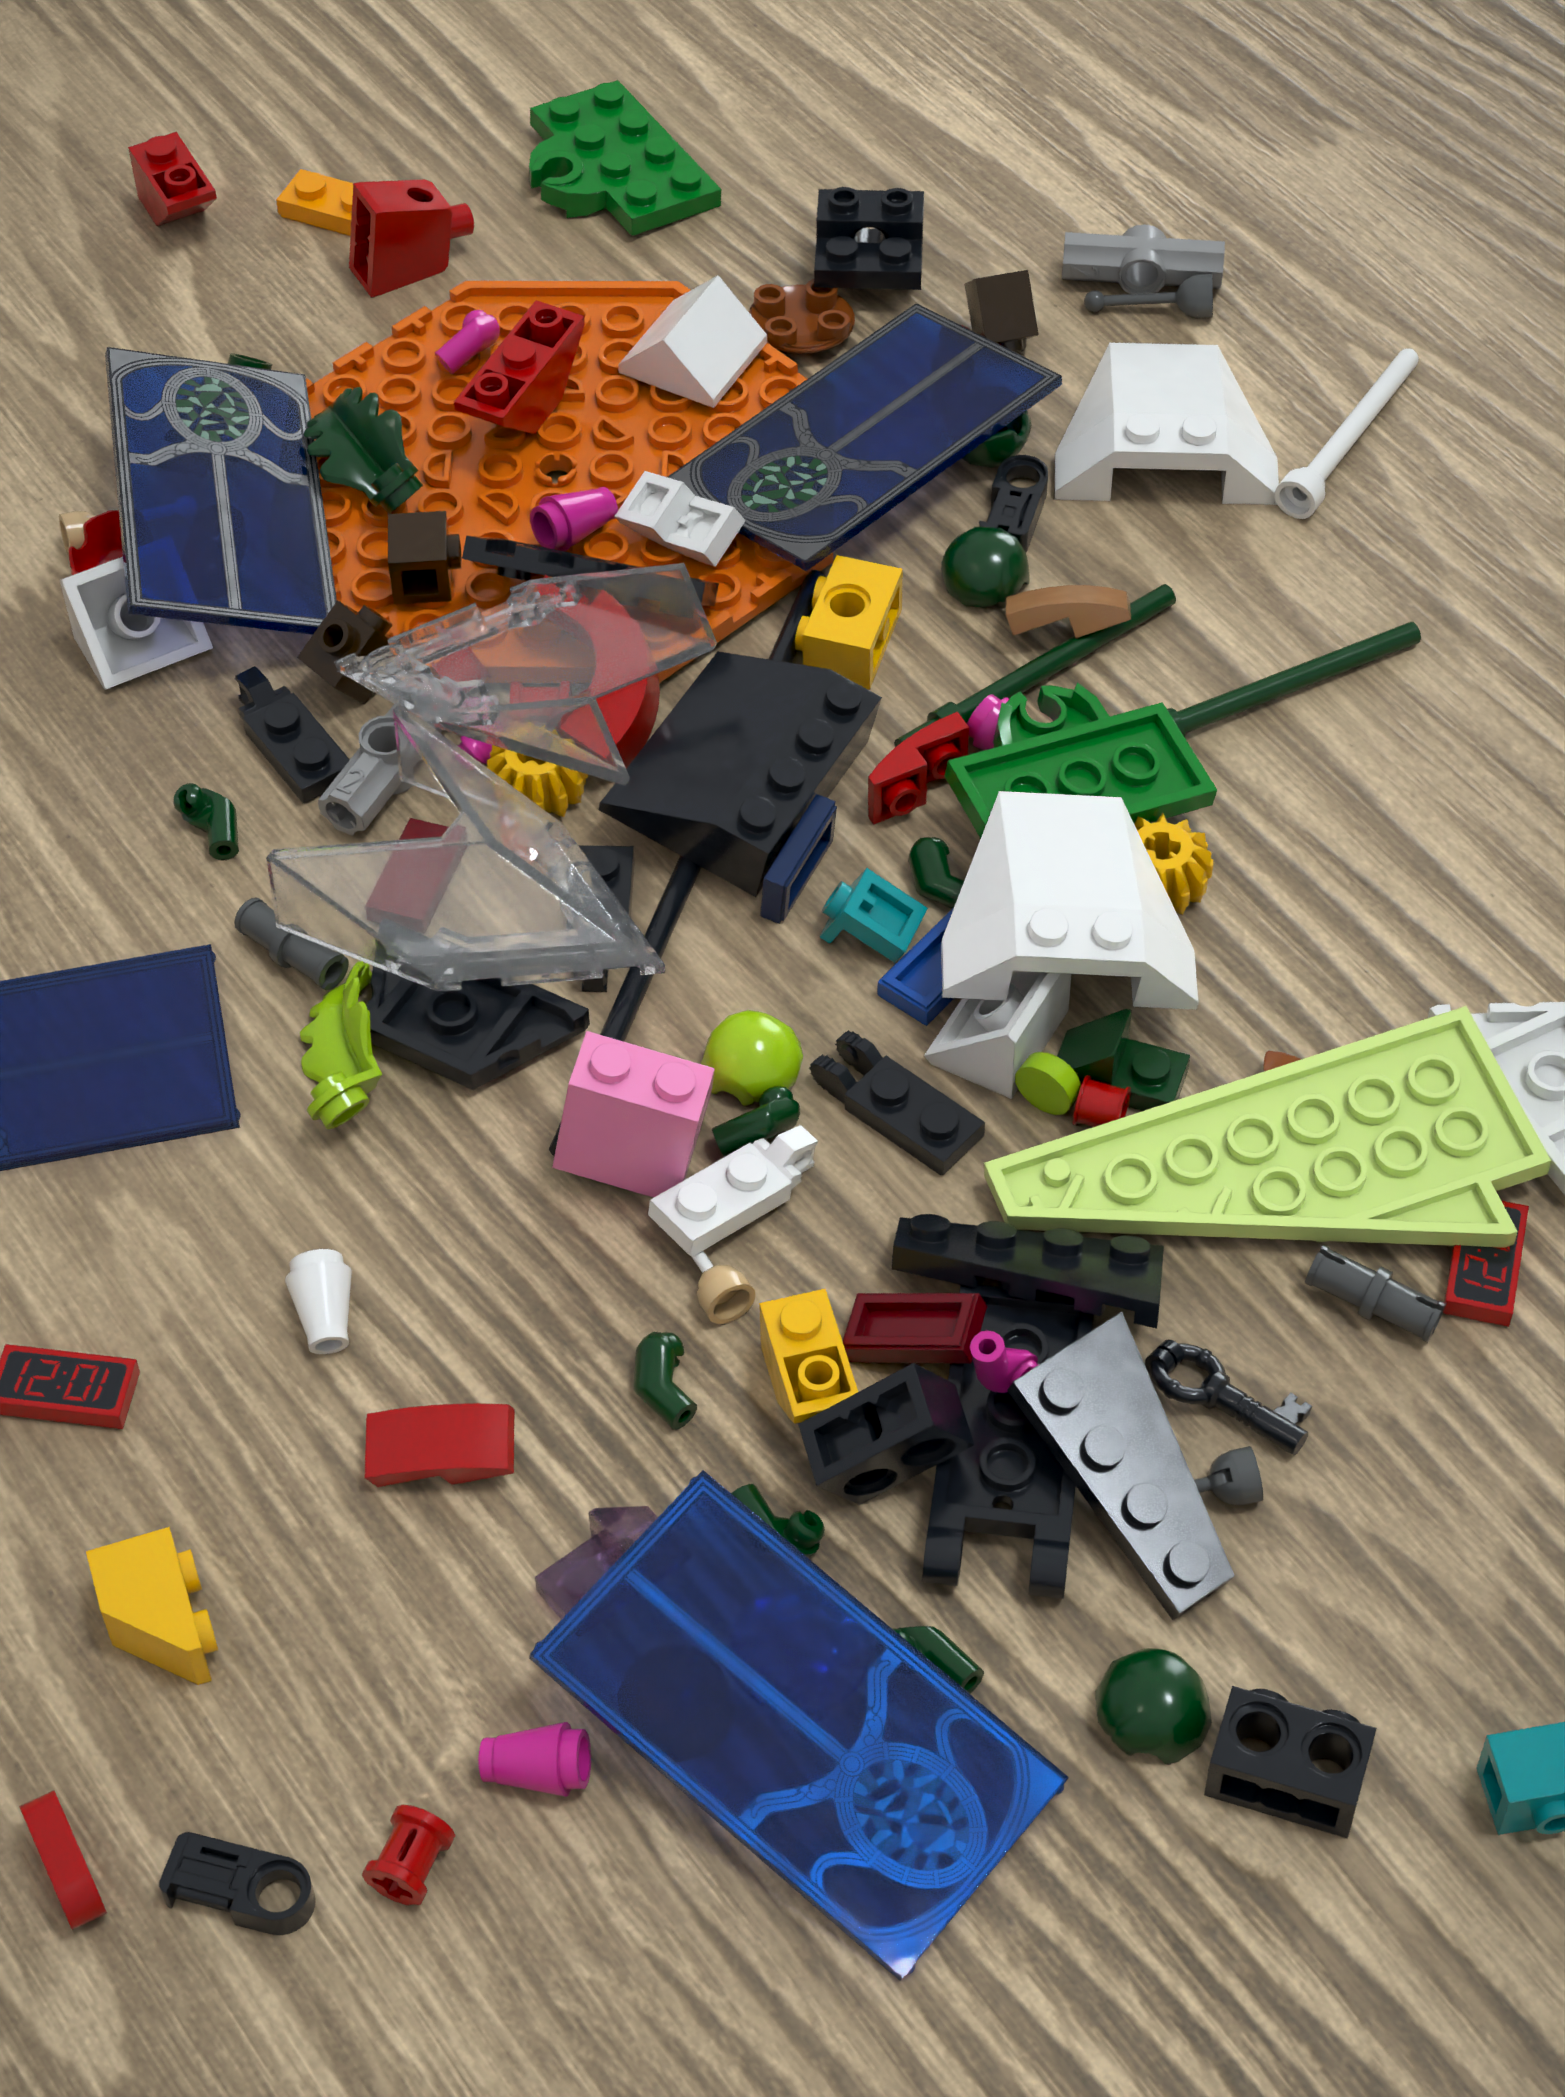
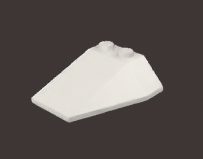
[1055,343,1279,505]
[941,791,1198,1010]

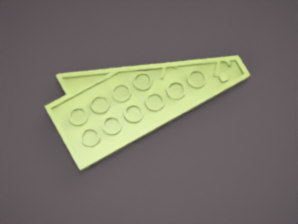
[984,1006,1551,1248]

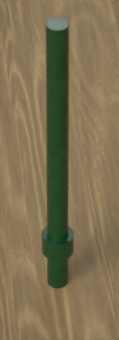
[894,584,1176,747]
[1167,621,1421,737]

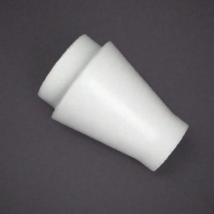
[285,1249,352,1354]

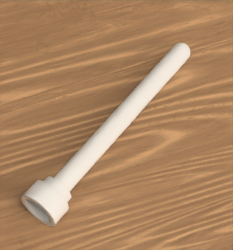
[1275,348,1418,519]

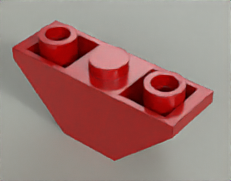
[454,300,585,434]

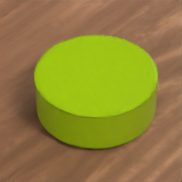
[1015,1052,1081,1115]

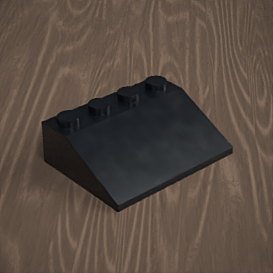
[598,651,882,897]

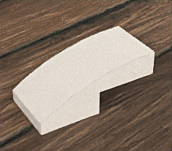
[615,471,746,567]

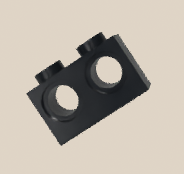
[798,1363,975,1505]
[1204,1686,1377,1839]

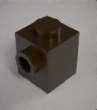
[964,270,1039,356]
[388,511,462,604]
[297,600,405,705]

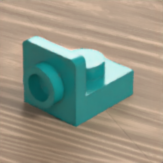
[819,868,928,963]

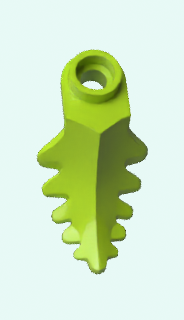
[300,961,382,1130]

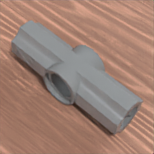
[1062,224,1225,294]
[318,676,457,836]

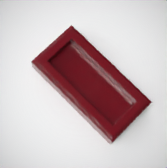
[842,1293,987,1364]

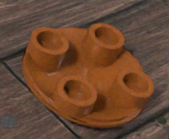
[749,279,855,353]

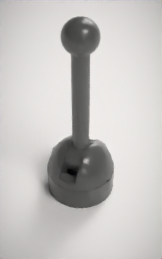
[1084,274,1213,318]
[1093,1446,1263,1514]

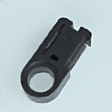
[979,455,1048,553]
[159,1832,316,1935]

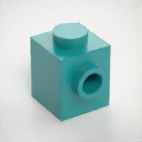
[1476,1722,1565,1835]

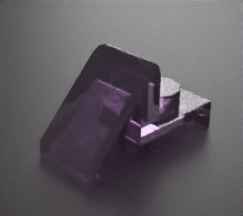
[535,1506,691,1640]

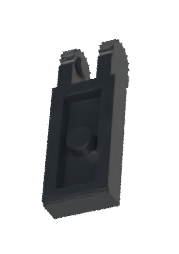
[809,1030,985,1175]

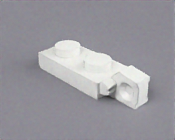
[648,1125,818,1257]

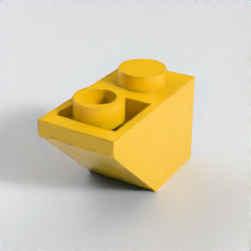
[759,1288,858,1424]
[86,1527,218,1685]

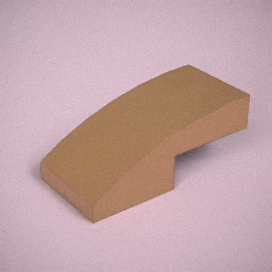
[1006,585,1131,638]

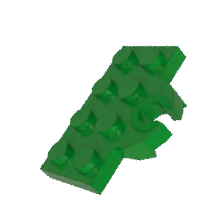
[529,80,722,236]
[945,682,1217,839]

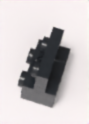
[814,187,924,290]

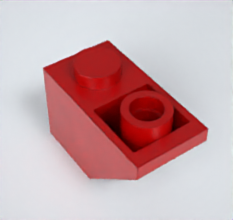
[128,132,217,226]

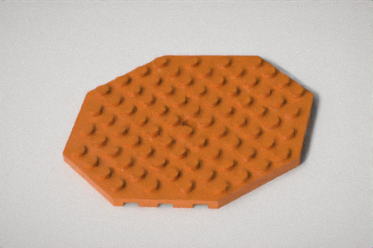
[266,281,836,685]

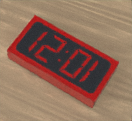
[1443,1201,1529,1327]
[0,1344,140,1429]

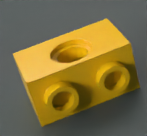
[795,555,903,690]

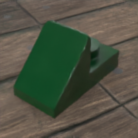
[1057,1009,1190,1111]

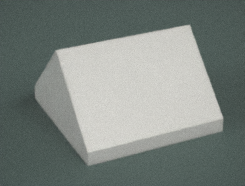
[618,275,767,408]
[60,539,213,690]
[924,971,1071,1099]

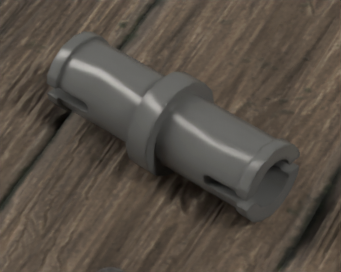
[234,897,349,990]
[1305,1245,1447,1343]

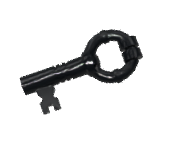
[1145,1339,1312,1455]

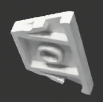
[1428,1002,1565,1195]

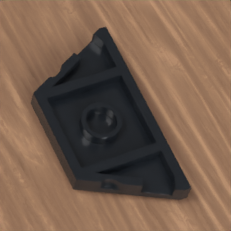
[367,918,590,1090]

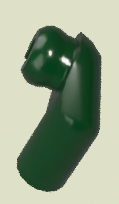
[173,783,239,860]
[908,837,964,909]
[712,1086,800,1157]
[633,1332,697,1430]
[728,1484,825,1559]
[875,1626,984,1696]

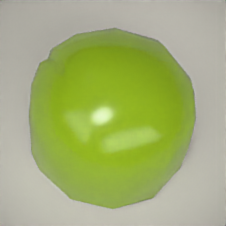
[701,1010,803,1106]

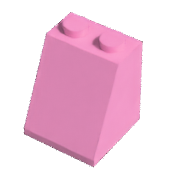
[552,1031,715,1198]

